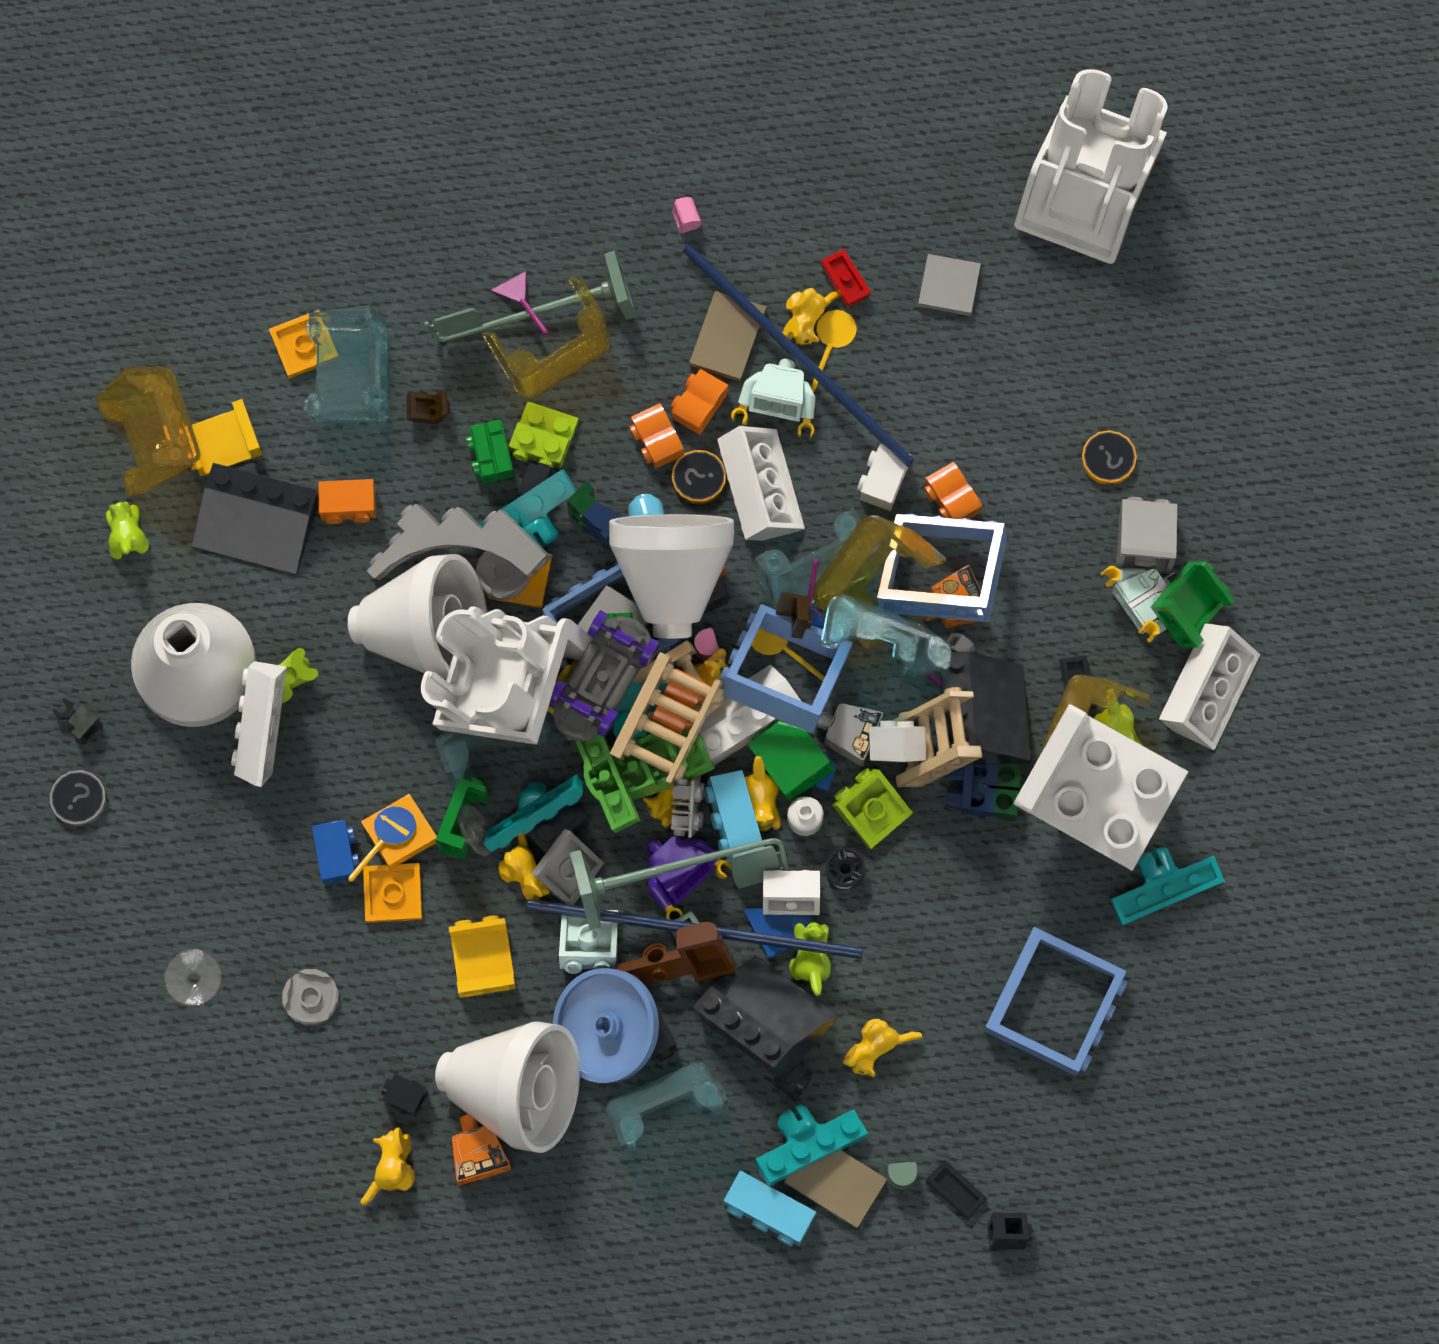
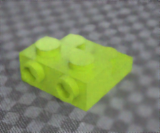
[509,402,579,469]
[831,769,913,849]

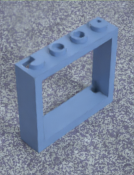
[877,514,1007,622]
[542,562,689,669]
[719,604,853,734]
[984,927,1128,1077]

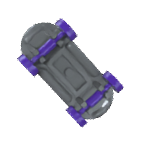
[549,610,660,741]

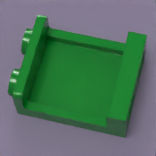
[1150,561,1235,648]
[747,719,835,803]
[436,777,490,861]

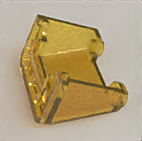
[96,366,201,495]

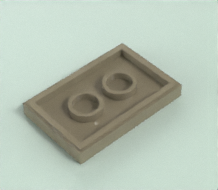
[689,291,766,382]
[784,1150,887,1229]

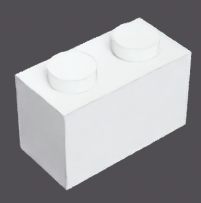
[857,444,908,511]
[869,720,926,762]
[763,870,820,915]

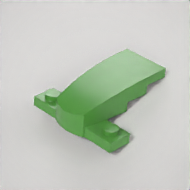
[576,722,715,833]

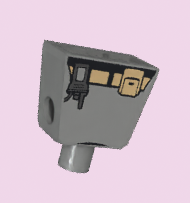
[816,704,883,767]

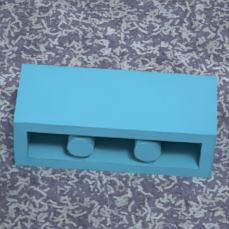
[704,770,764,864]
[724,1171,816,1247]

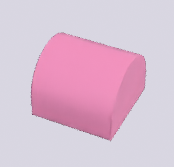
[672,197,702,234]
[694,628,719,662]

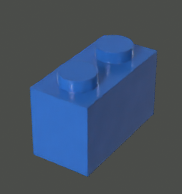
[312,819,360,885]

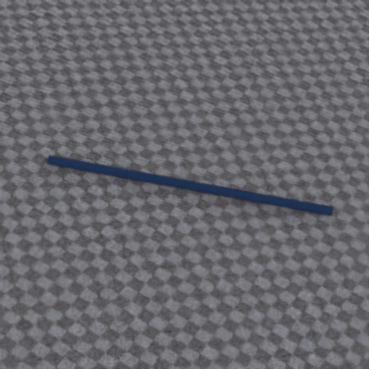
[683,245,914,467]
[527,899,863,959]

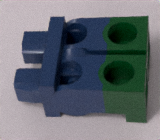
[567,481,622,552]
[946,763,1022,821]

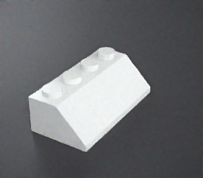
[717,426,805,541]
[1159,623,1260,750]
[231,661,287,787]
[700,665,801,766]

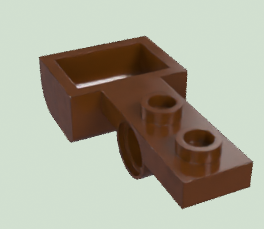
[615,922,736,985]

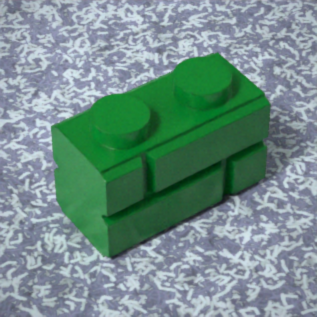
[466,420,514,484]

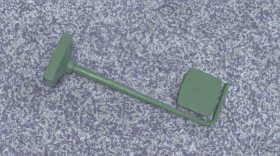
[424,251,636,342]
[570,838,789,930]

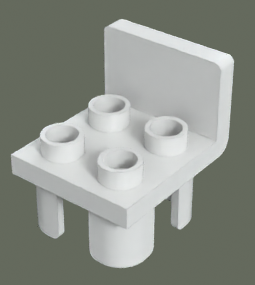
[1014,70,1167,264]
[421,606,593,745]
[1013,704,1188,871]

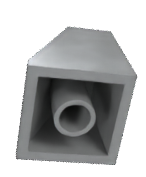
[1116,497,1177,574]

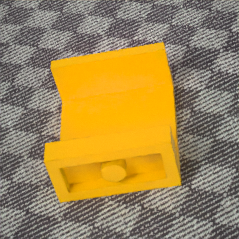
[178,399,262,477]
[449,916,516,998]

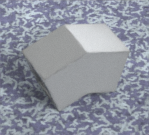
[944,633,975,653]

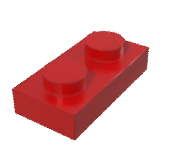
[820,249,871,308]

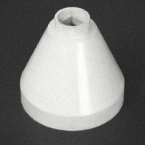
[609,514,734,639]
[348,554,487,679]
[131,603,257,727]
[435,1022,580,1153]

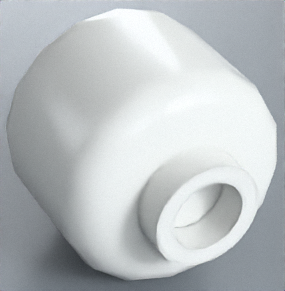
[787,796,824,836]

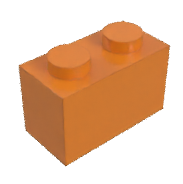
[318,479,376,524]

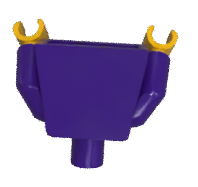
[646,836,732,920]

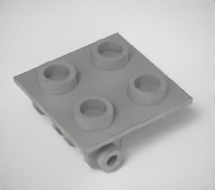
[671,776,705,837]

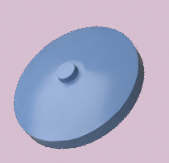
[553,968,659,1083]

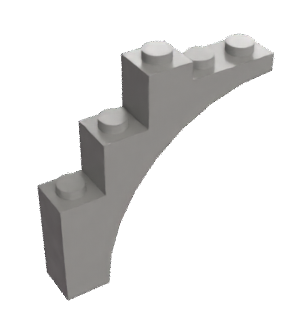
[367,504,551,580]

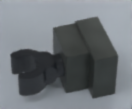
[53,698,102,746]

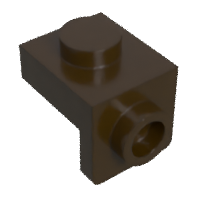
[406,390,450,424]
[776,592,813,639]

